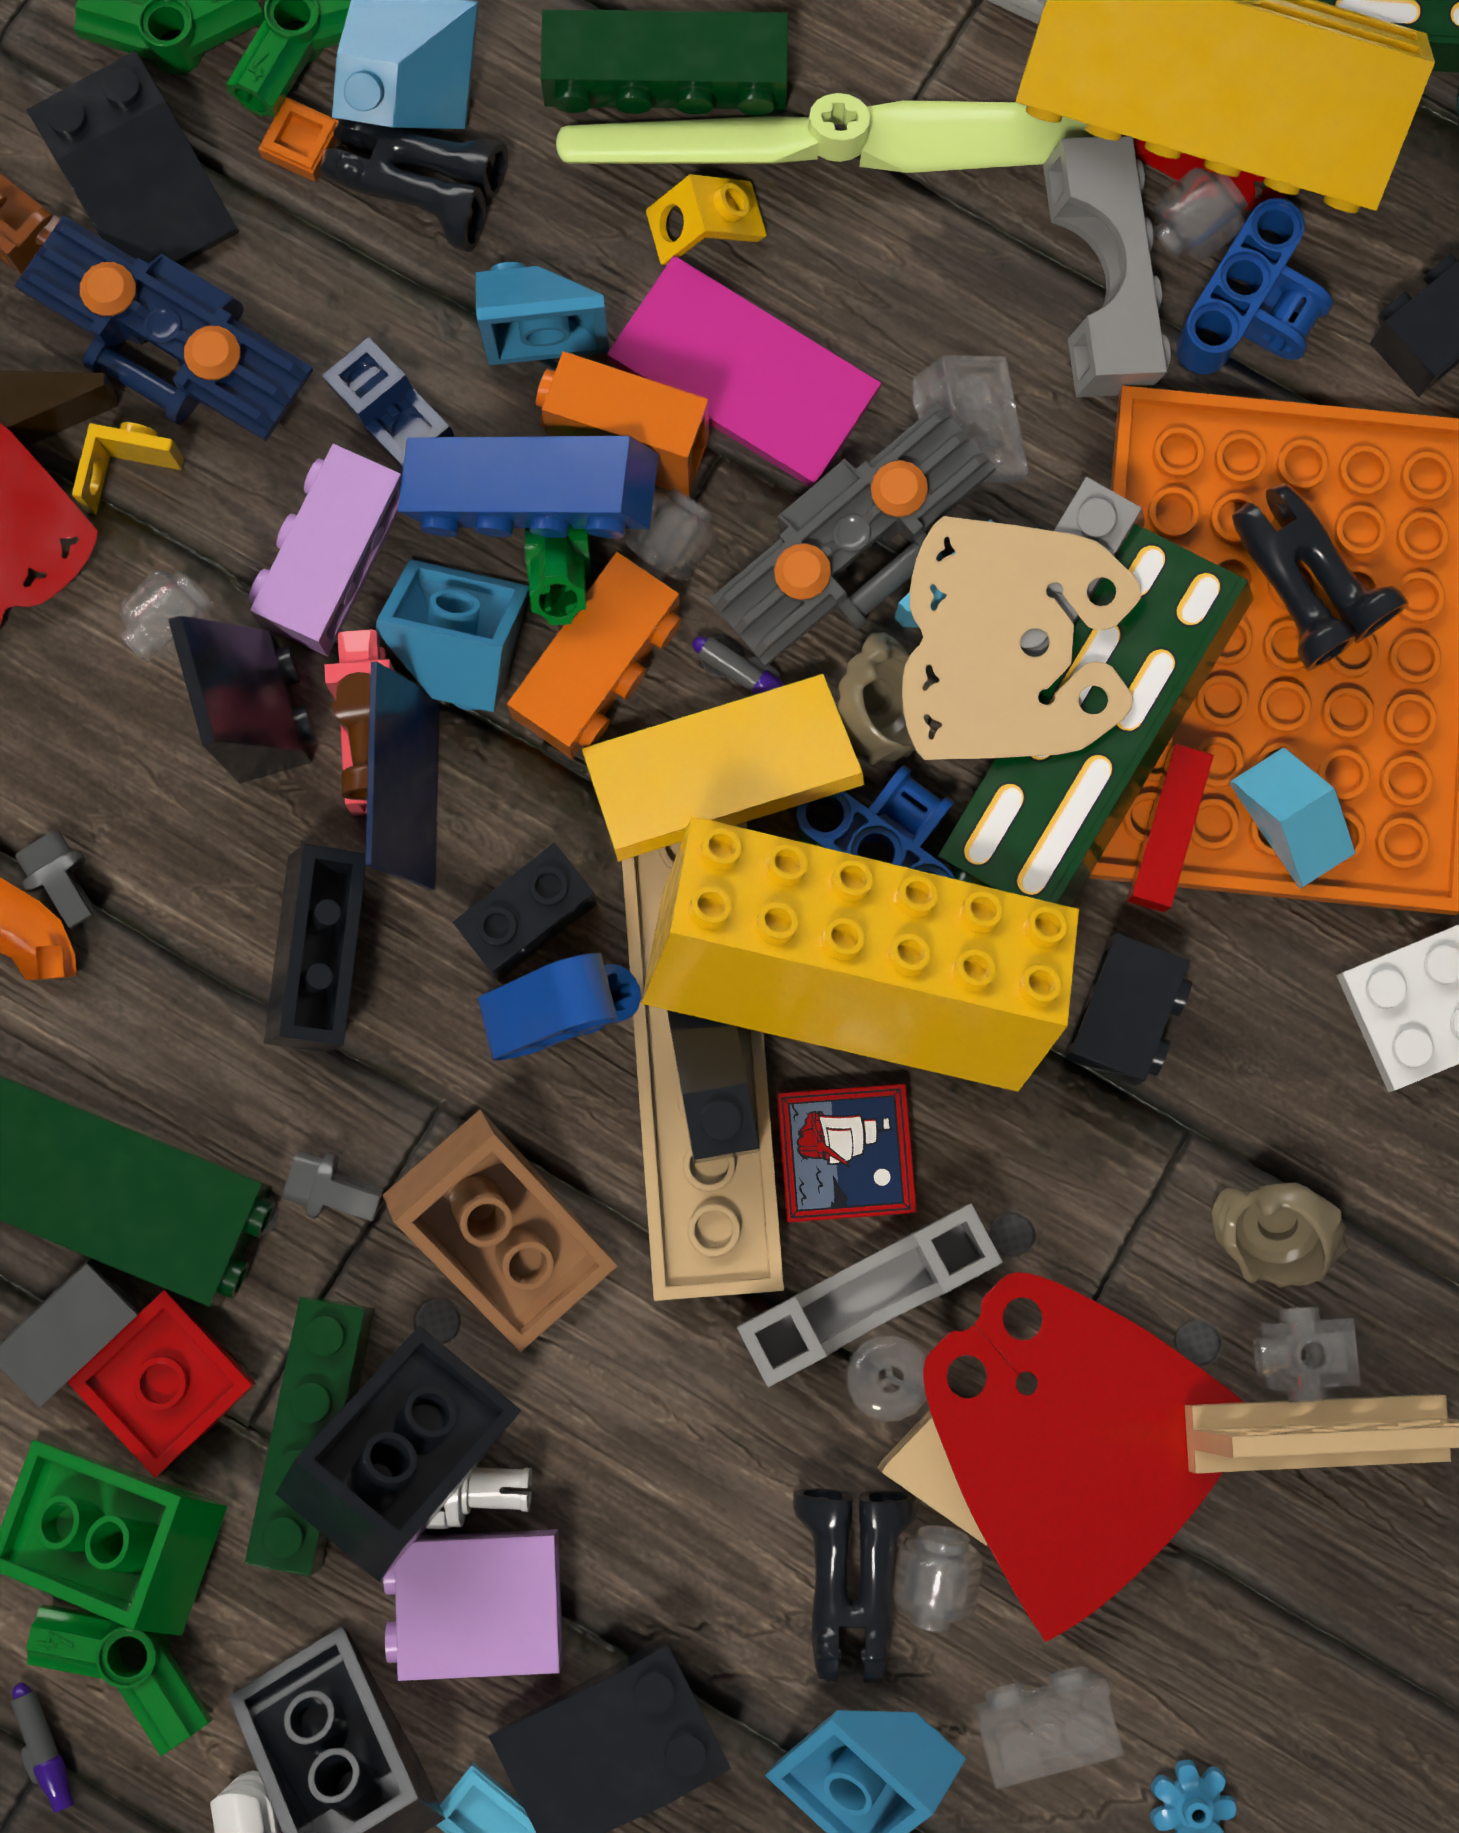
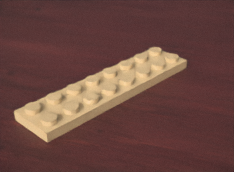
[622,822,784,1301]

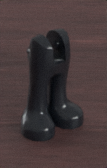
[320,119,508,252]
[1232,482,1409,671]
[793,1488,918,1683]

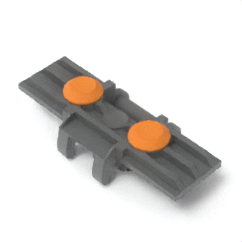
[709,403,996,667]

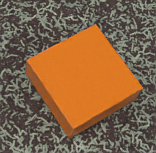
[258,97,338,182]

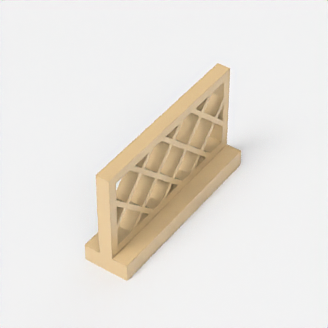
[1185,1394,1459,1473]

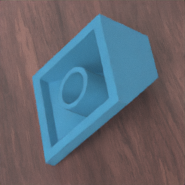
[332,0,479,129]
[476,262,610,366]
[376,559,529,713]
[765,1710,966,1833]

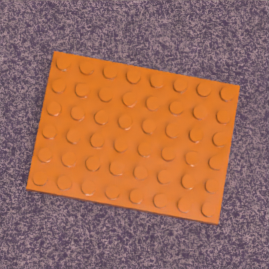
[1089,385,1459,915]

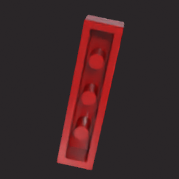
[1126,743,1214,913]

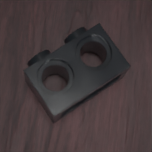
[452,842,598,982]

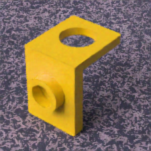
[646,174,766,265]
[72,422,184,514]

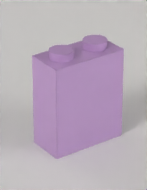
[383,1529,563,1681]

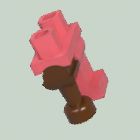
[324,629,395,816]

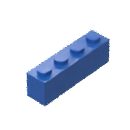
[398,436,659,539]

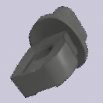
[15,830,96,929]
[283,1150,383,1221]

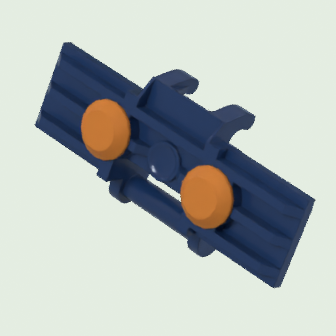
[14,215,313,442]

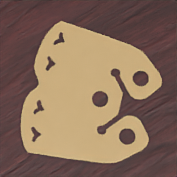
[902,516,1141,760]

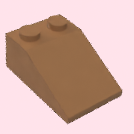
[383,1109,618,1352]

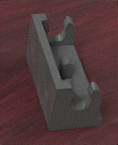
[0,1258,139,1408]

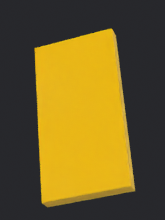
[582,674,864,862]

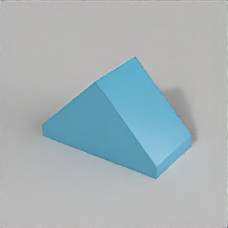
[1229,748,1356,889]

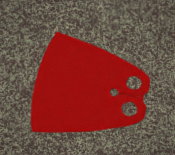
[923,1272,1244,1642]

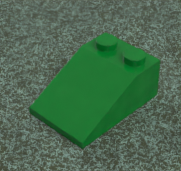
[0,1440,228,1636]

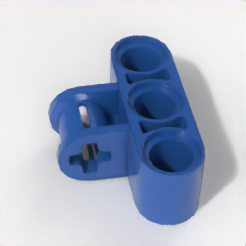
[1176,198,1333,374]
[795,765,955,879]
[478,953,641,1061]

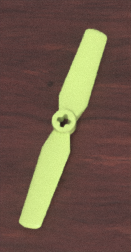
[556,93,1097,173]

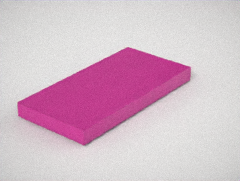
[607,255,881,488]

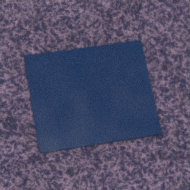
[365,661,440,890]

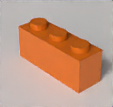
[507,552,683,760]

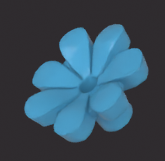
[1150,1760,1237,1833]

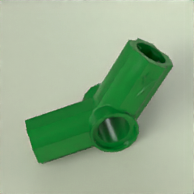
[74,0,265,75]
[226,0,351,117]
[525,528,592,625]
[26,1604,213,1757]

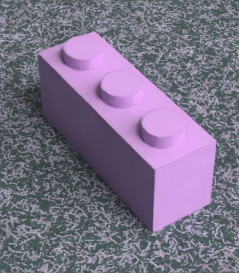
[249,444,402,657]

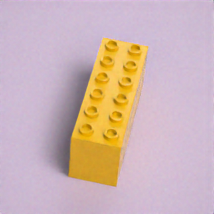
[1015,0,1435,213]
[641,816,1079,1092]

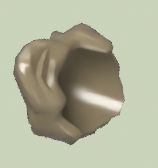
[837,633,936,765]
[1211,1183,1348,1288]

